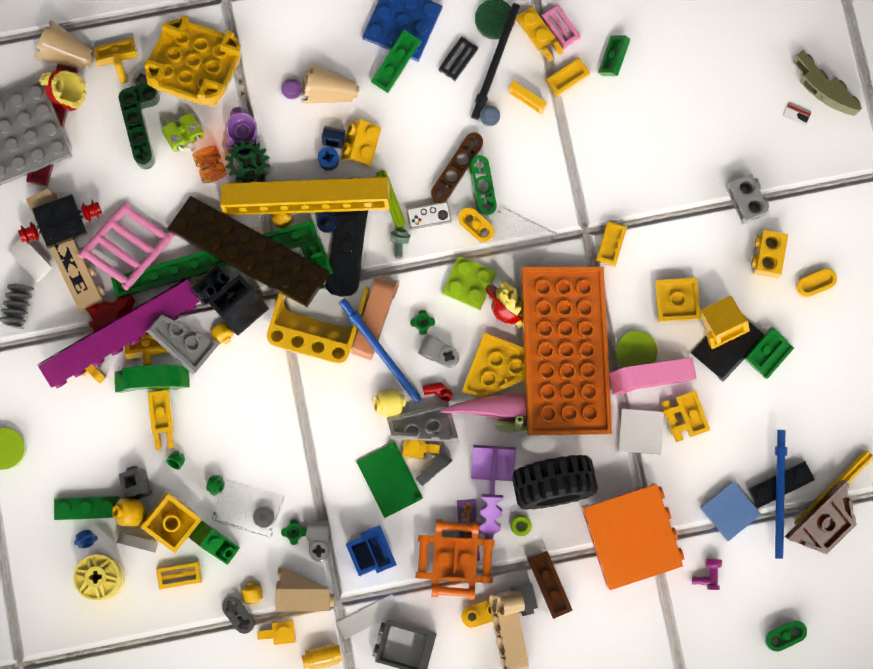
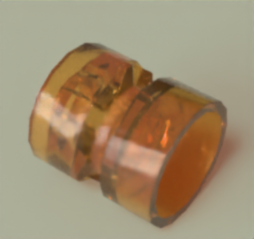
[192,146,227,184]

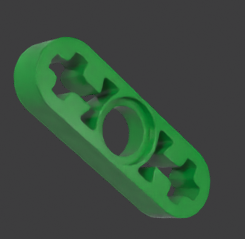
[469,155,497,216]

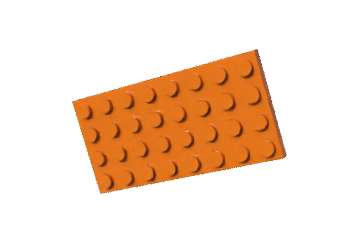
[520,267,612,436]

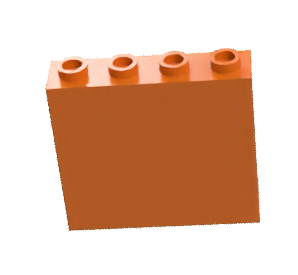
[581,482,685,590]

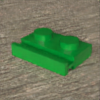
[743,327,794,379]

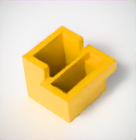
[701,296,750,349]

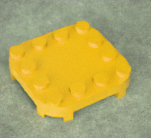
[145,16,241,106]

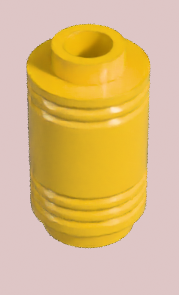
[301,643,343,669]

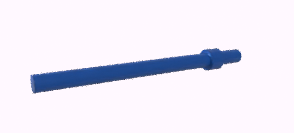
[339,298,422,403]
[774,429,788,559]

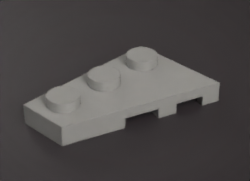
[146,315,220,375]

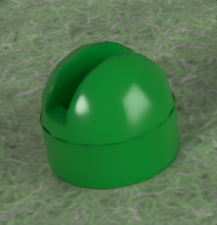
[166,451,185,470]

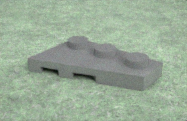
[387,402,459,442]

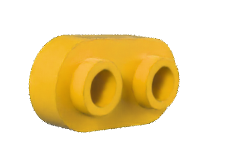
[458,208,495,243]
[461,600,493,628]

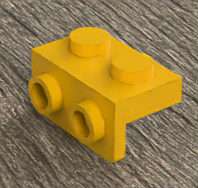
[341,119,382,167]

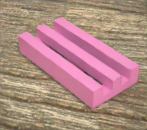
[541,4,581,49]

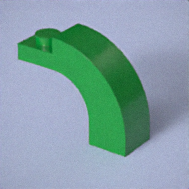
[114,365,190,393]

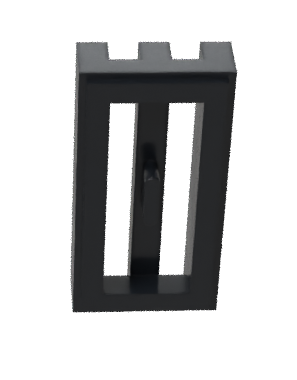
[438,37,478,82]

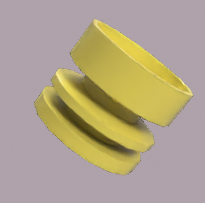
[73,554,125,601]

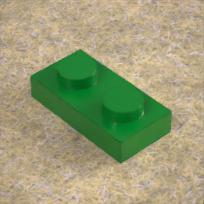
[598,35,631,76]

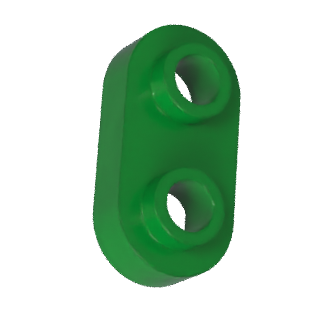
[765,620,807,652]

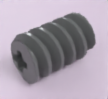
[0,283,35,329]

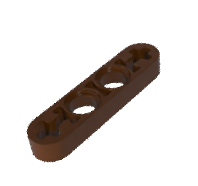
[431,132,483,203]

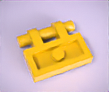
[662,390,711,443]

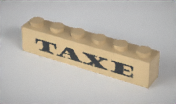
[26,188,106,313]

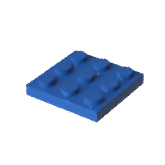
[362,0,443,62]

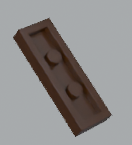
[527,551,573,619]

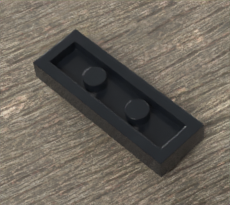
[747,461,815,509]

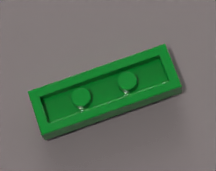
[371,29,422,93]
[54,496,120,520]

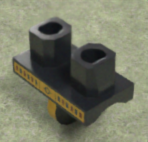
[190,264,230,305]

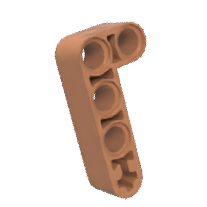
[351,275,400,360]

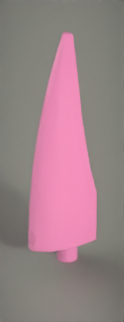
[440,394,526,420]

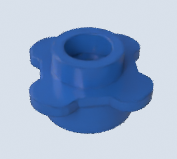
[74,530,98,549]

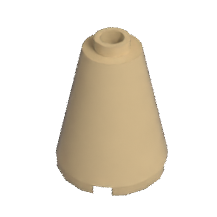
[34,20,95,69]
[301,62,359,104]

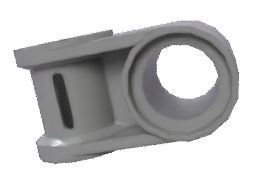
[418,334,459,368]
[307,520,330,562]

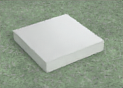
[618,409,664,455]

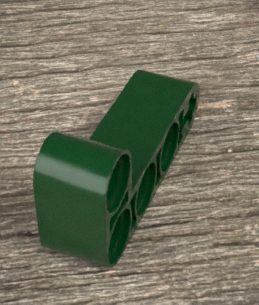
[118,83,160,170]

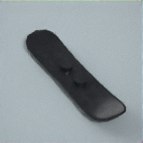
[325,177,368,297]

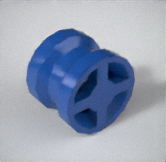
[318,147,339,171]

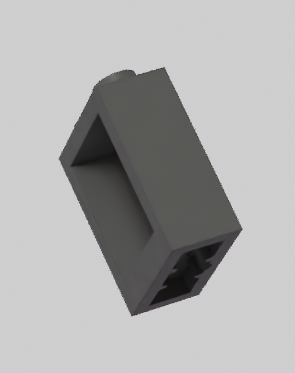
[372,619,437,669]

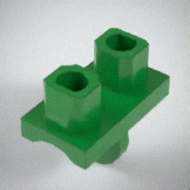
[300,238,333,275]

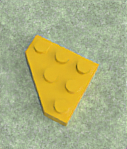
[462,333,525,398]

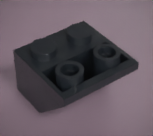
[207,274,269,336]

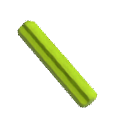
[376,170,406,228]

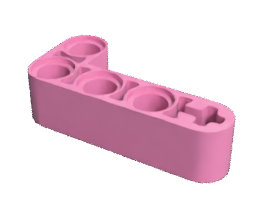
[609,358,697,395]

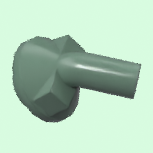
[390,228,411,259]

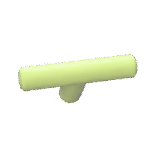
[496,416,527,434]

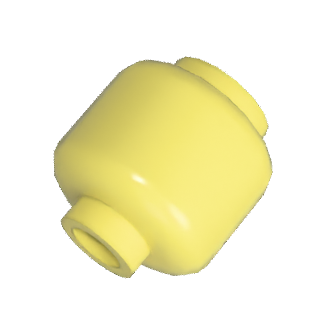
[373,388,406,417]

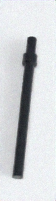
[471,3,520,120]

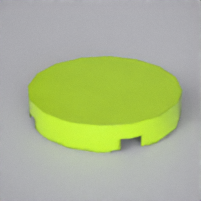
[615,331,658,368]
[0,427,26,470]

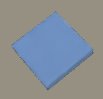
[700,481,761,542]

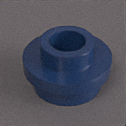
[317,212,338,233]

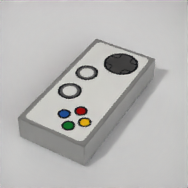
[407,201,452,230]

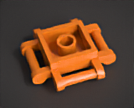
[415,519,495,600]

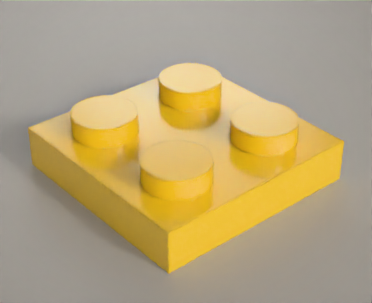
[655,277,701,323]

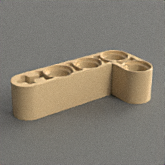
[489,590,529,669]

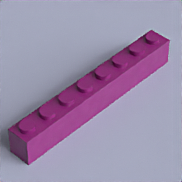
[37,279,200,389]

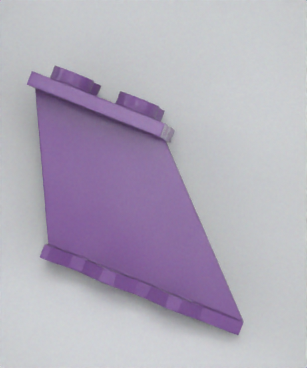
[471,445,516,540]

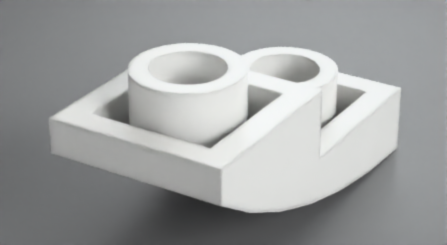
[8,239,53,282]

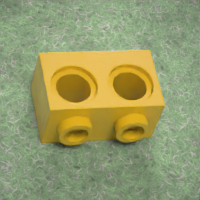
[751,230,789,279]

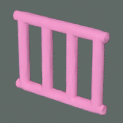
[78,201,174,290]

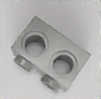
[726,173,769,225]

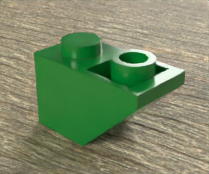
[189,520,240,565]

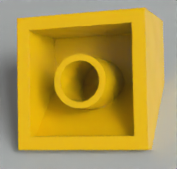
[140,490,202,553]

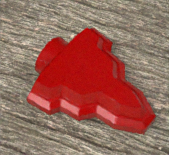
[86,295,136,331]

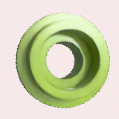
[510,515,532,536]

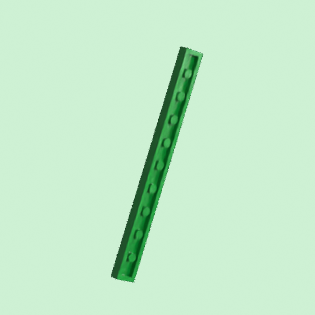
[111,220,318,298]

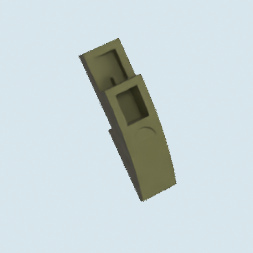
[793,50,862,116]

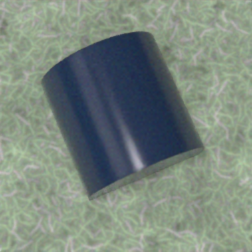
[322,126,346,149]

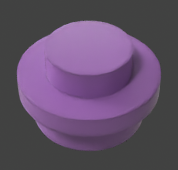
[282,79,302,100]

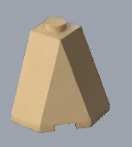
[275,567,335,611]

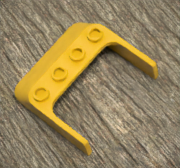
[266,286,370,364]

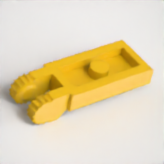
[515,6,564,62]
[148,389,175,451]

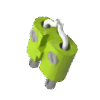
[159,106,205,152]

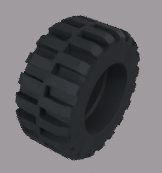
[512,455,598,510]

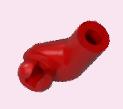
[422,382,453,402]

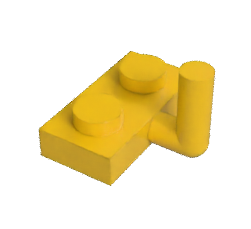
[93,38,138,84]
[125,334,169,366]

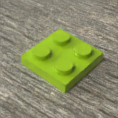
[442,256,497,311]

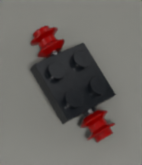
[18,194,102,249]

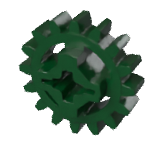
[225,139,270,183]

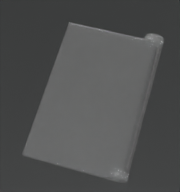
[484,205,557,267]
[211,479,284,538]

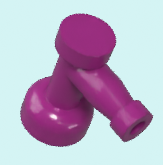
[692,559,722,590]

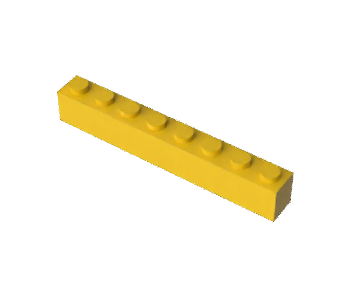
[220,176,390,216]

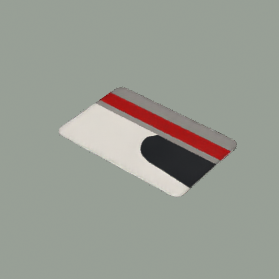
[783,102,812,125]

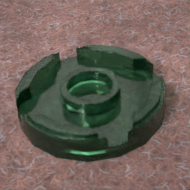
[475,0,515,40]

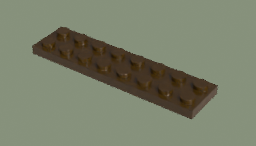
[167,195,330,308]

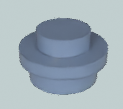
[480,106,500,126]

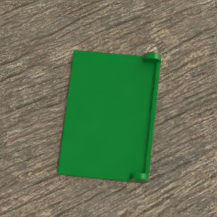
[356,442,423,519]

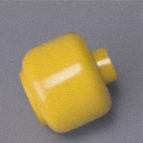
[271,213,293,228]
[211,322,234,345]
[241,581,263,604]

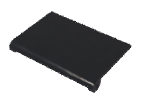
[691,321,764,382]

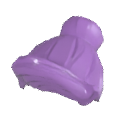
[225,107,258,153]

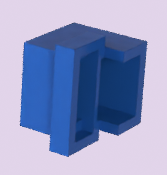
[346,525,397,577]

